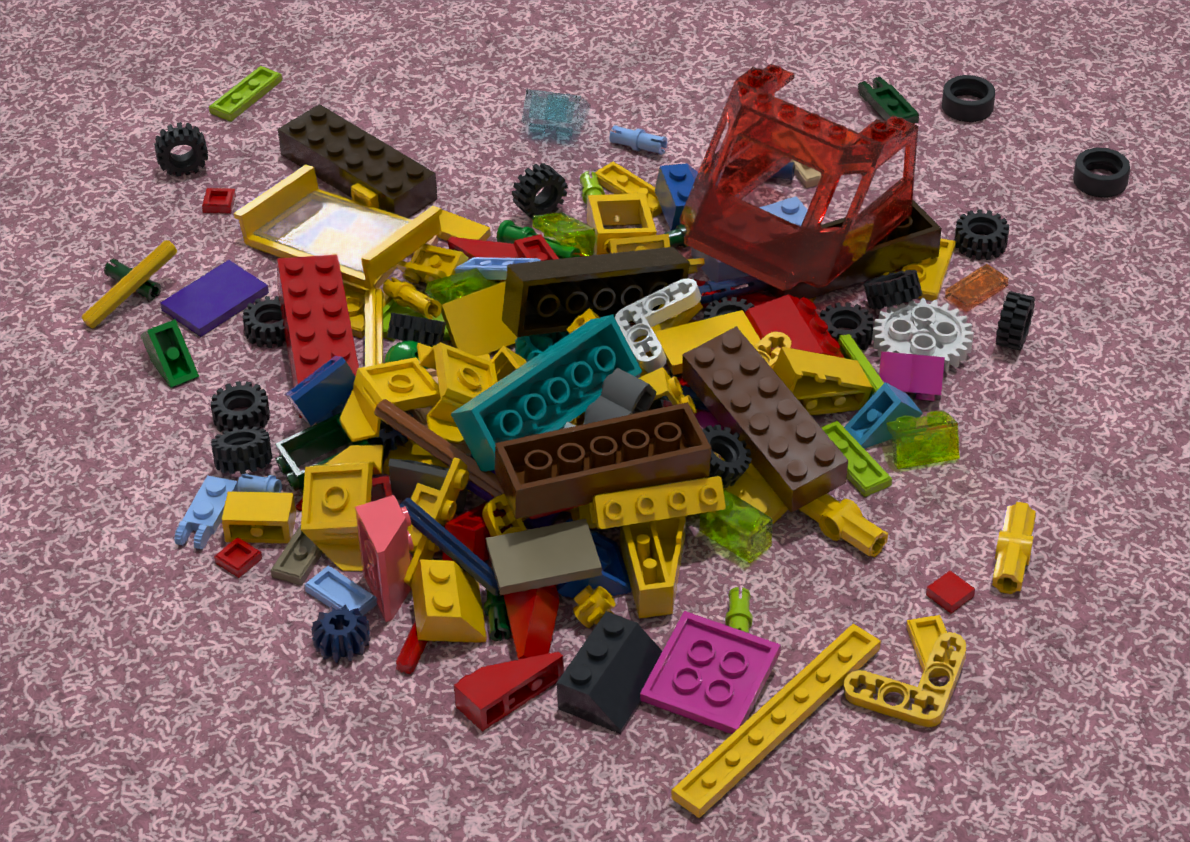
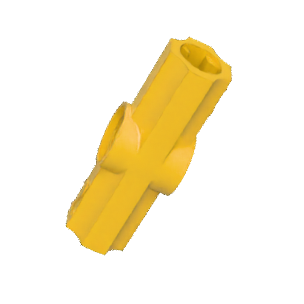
[799,493,888,557]
[992,502,1036,594]

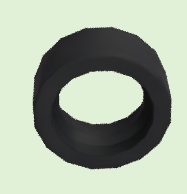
[942,75,995,122]
[1073,147,1130,198]

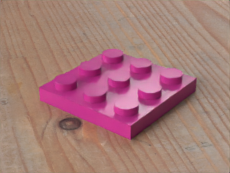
[640,611,781,734]

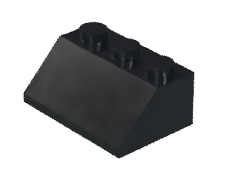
[557,611,662,734]

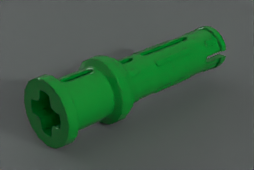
[496,220,580,259]

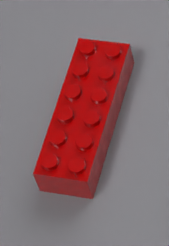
[277,254,359,418]

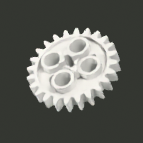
[872,298,974,372]

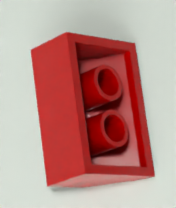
[745,294,844,358]

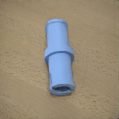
[609,125,668,155]

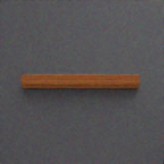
[374,399,504,498]

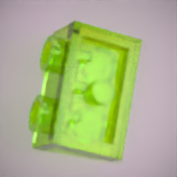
[532,212,596,256]
[425,268,500,304]
[887,411,960,469]

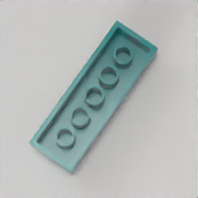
[451,315,642,472]

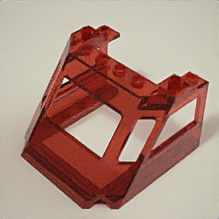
[680,64,918,290]

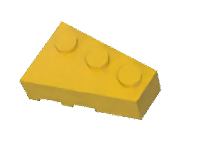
[773,347,873,415]
[620,516,686,619]

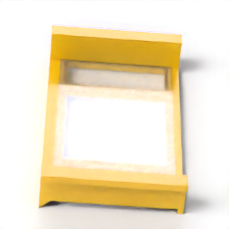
[233,165,442,290]

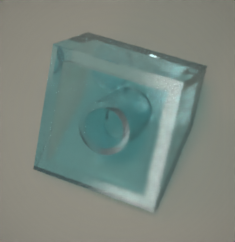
[521,89,591,137]

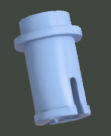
[237,473,282,493]

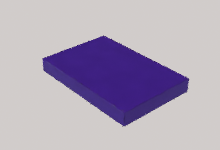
[160,260,269,337]

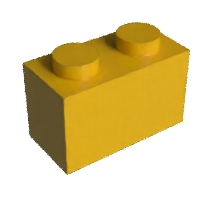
[222,491,296,543]

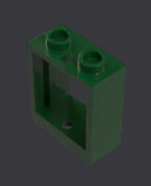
[275,412,369,495]

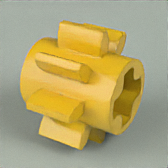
[573,585,616,628]

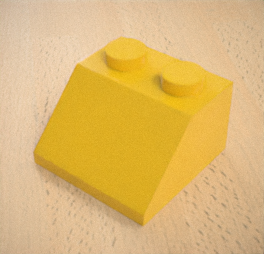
[411,559,487,643]

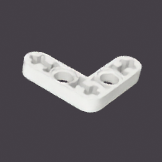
[615,278,701,372]

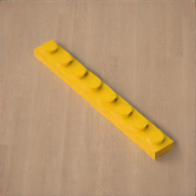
[671,624,881,818]

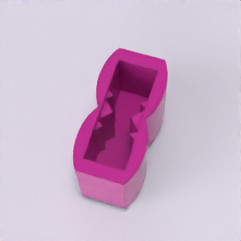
[879,351,945,401]

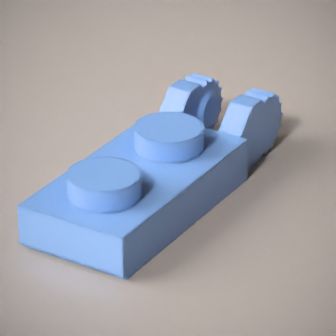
[174,475,238,550]

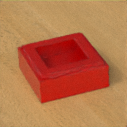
[202,188,236,214]
[214,537,263,578]
[926,570,975,614]

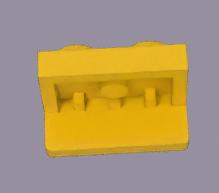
[395,244,469,289]

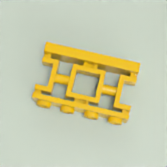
[571,476,726,529]

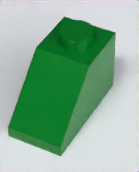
[140,319,199,388]

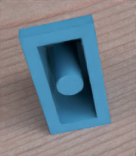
[844,382,923,449]

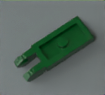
[858,76,919,130]

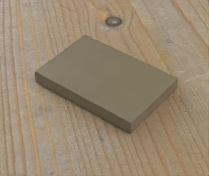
[486,519,602,595]

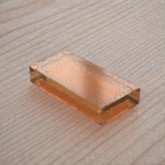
[945,264,1009,312]

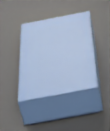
[304,565,377,616]

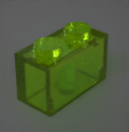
[699,489,773,563]

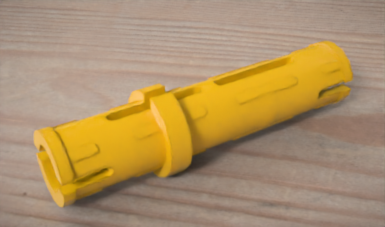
[383,277,442,319]

